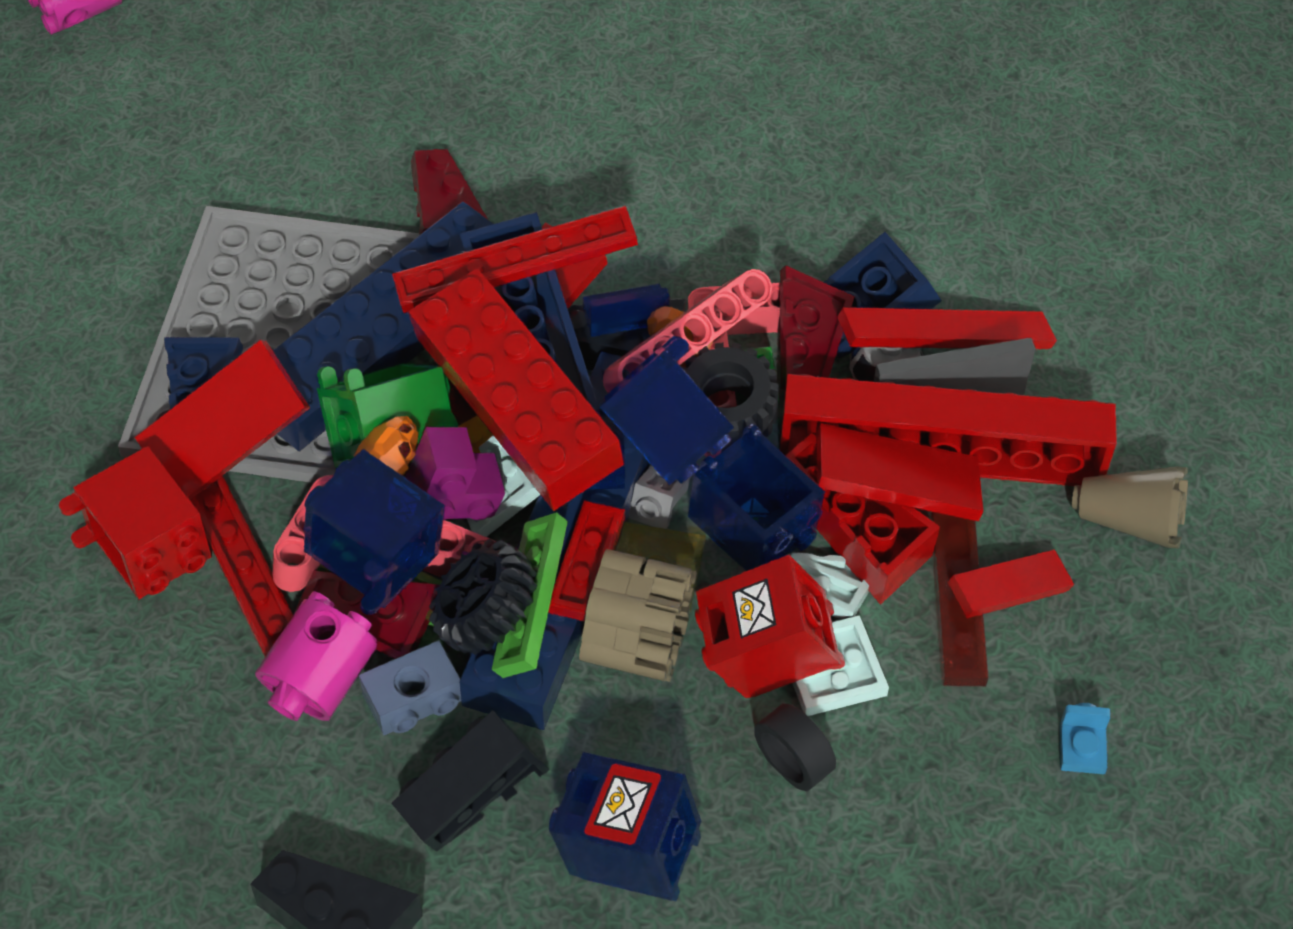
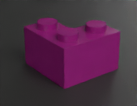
[404,427,505,521]

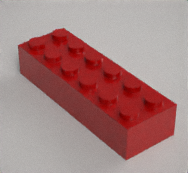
[408,268,624,511]

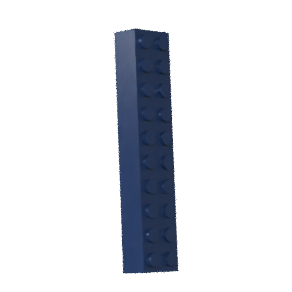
[459,351,677,730]

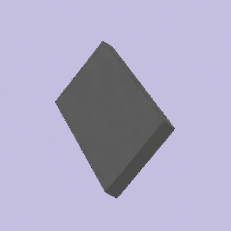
[874,338,1036,395]

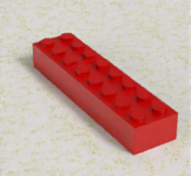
[779,374,1117,486]

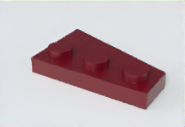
[411,149,488,236]
[780,265,855,390]
[296,571,440,659]

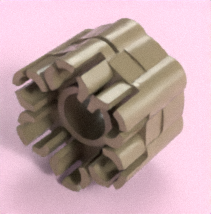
[579,549,697,682]

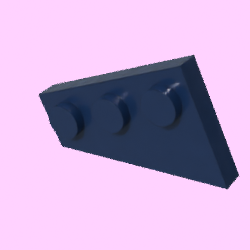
[164,337,244,410]

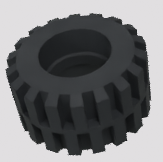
[675,342,778,456]

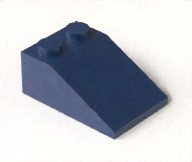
[824,232,942,358]

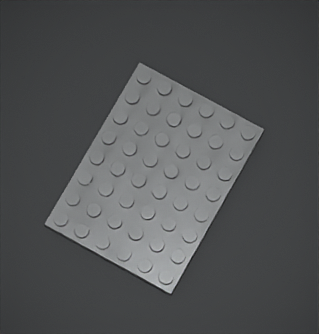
[118,206,419,484]

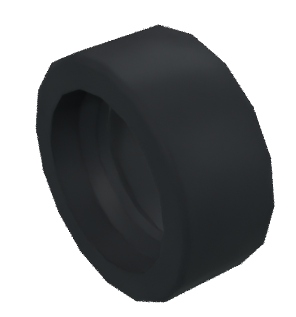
[754,703,836,791]

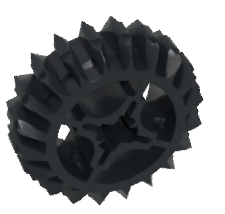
[429,539,537,655]

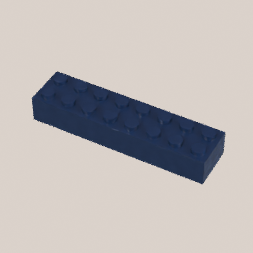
[273,201,493,452]

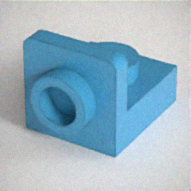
[1060,703,1110,774]

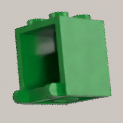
[317,363,458,473]

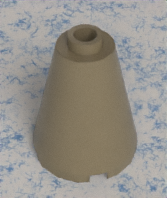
[1072,466,1188,549]

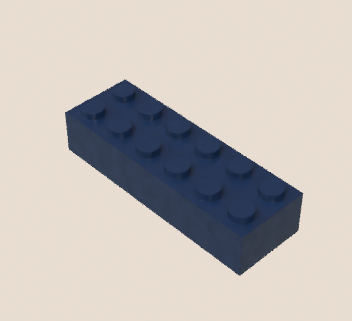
[460,212,601,417]

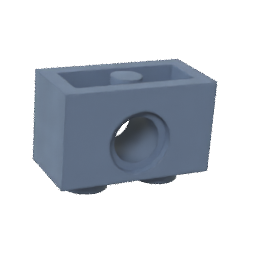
[359,640,461,736]

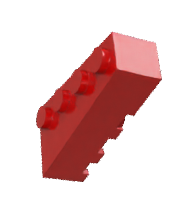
[780,433,940,605]

